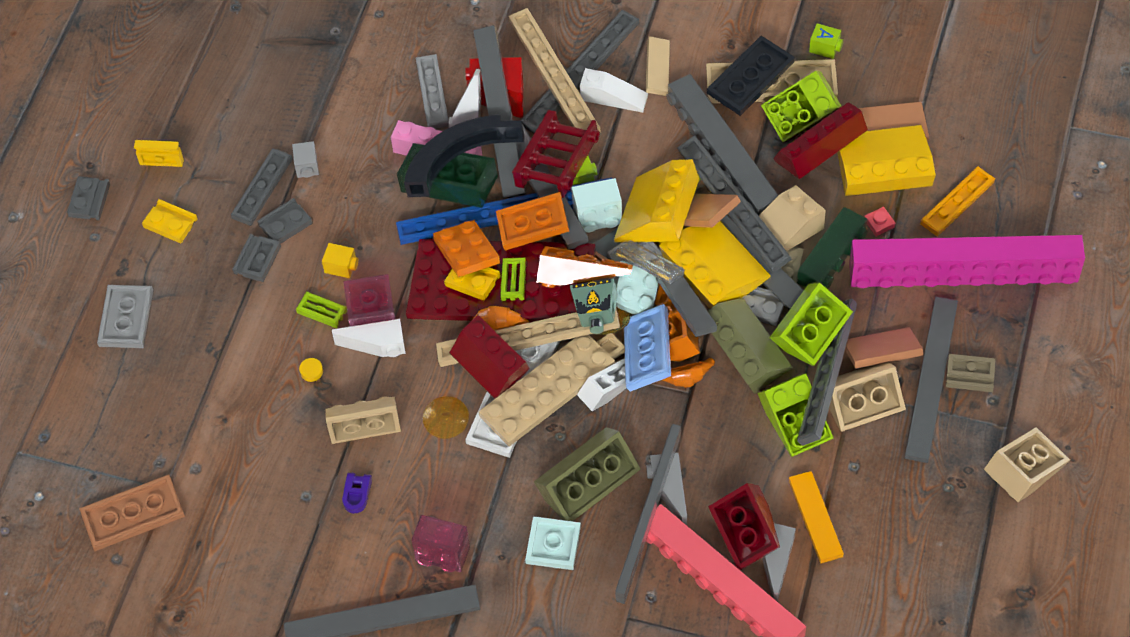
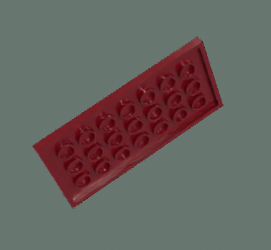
[406,239,596,323]

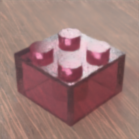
[343,274,395,327]
[411,515,470,572]

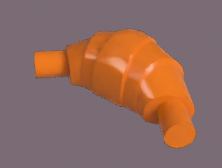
[472,306,529,331]
[662,358,715,388]

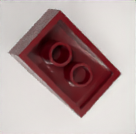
[708,483,780,570]

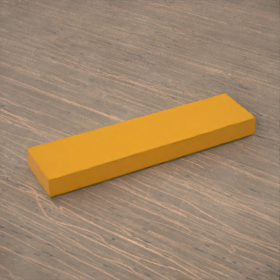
[920,166,995,237]
[789,471,844,564]

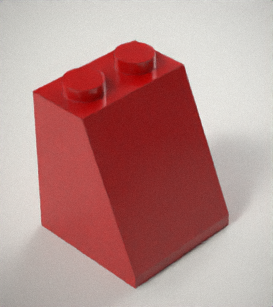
[465,57,524,118]

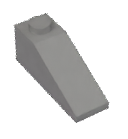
[646,452,687,525]
[762,523,796,602]

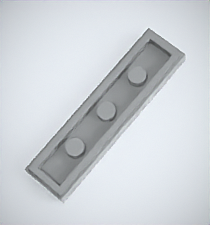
[416,54,449,129]

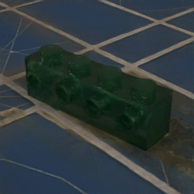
[797,207,868,289]

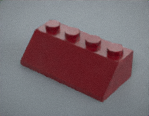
[773,102,868,179]

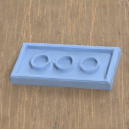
[624,304,671,391]

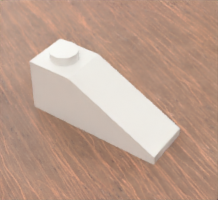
[580,68,648,113]
[449,69,481,128]
[332,319,406,357]
[577,358,626,411]

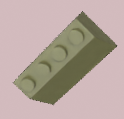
[708,298,793,394]
[534,427,641,521]

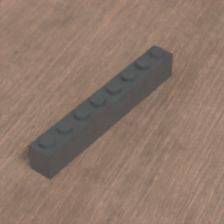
[666,74,778,216]

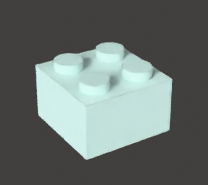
[572,178,622,233]

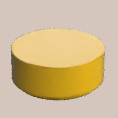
[299,358,323,382]

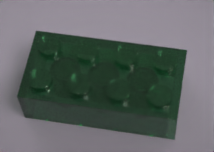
[397,143,498,208]

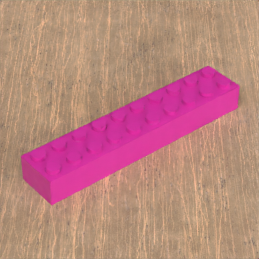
[849,235,1085,288]

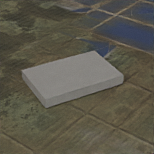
[97,285,153,348]

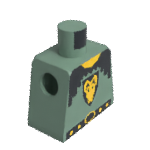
[570,279,618,334]

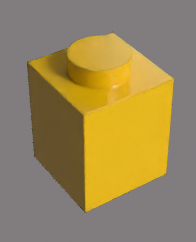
[322,243,358,278]

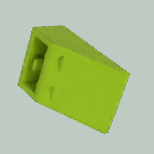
[761,71,841,142]
[757,374,833,457]

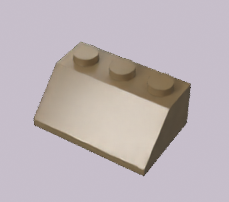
[829,362,906,432]
[325,397,401,444]

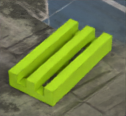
[501,258,526,301]
[296,291,347,328]

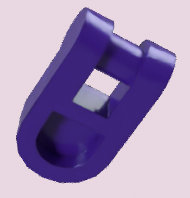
[342,472,372,514]

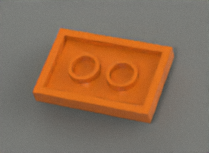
[496,192,570,250]
[433,220,500,277]

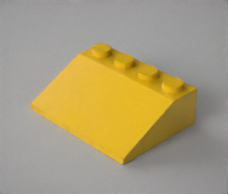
[837,125,936,196]
[614,159,699,242]
[659,221,771,309]

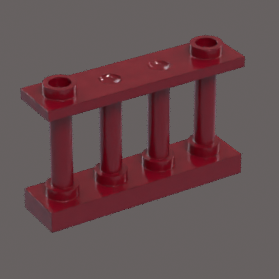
[512,110,600,198]

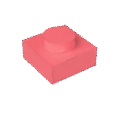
[864,207,896,237]

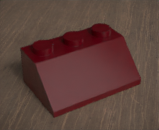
[449,315,530,399]

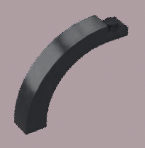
[404,115,524,197]

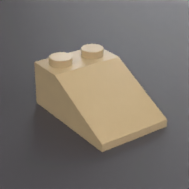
[759,185,826,251]
[984,428,1070,502]

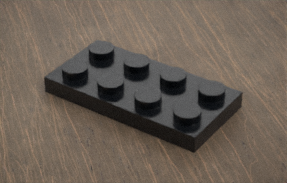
[707,35,795,116]

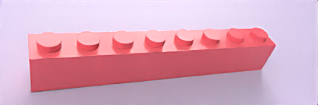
[646,504,806,637]

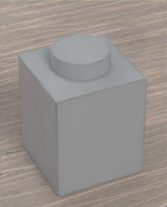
[292,141,319,178]

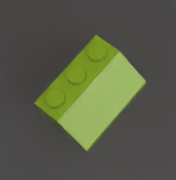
[770,282,853,366]

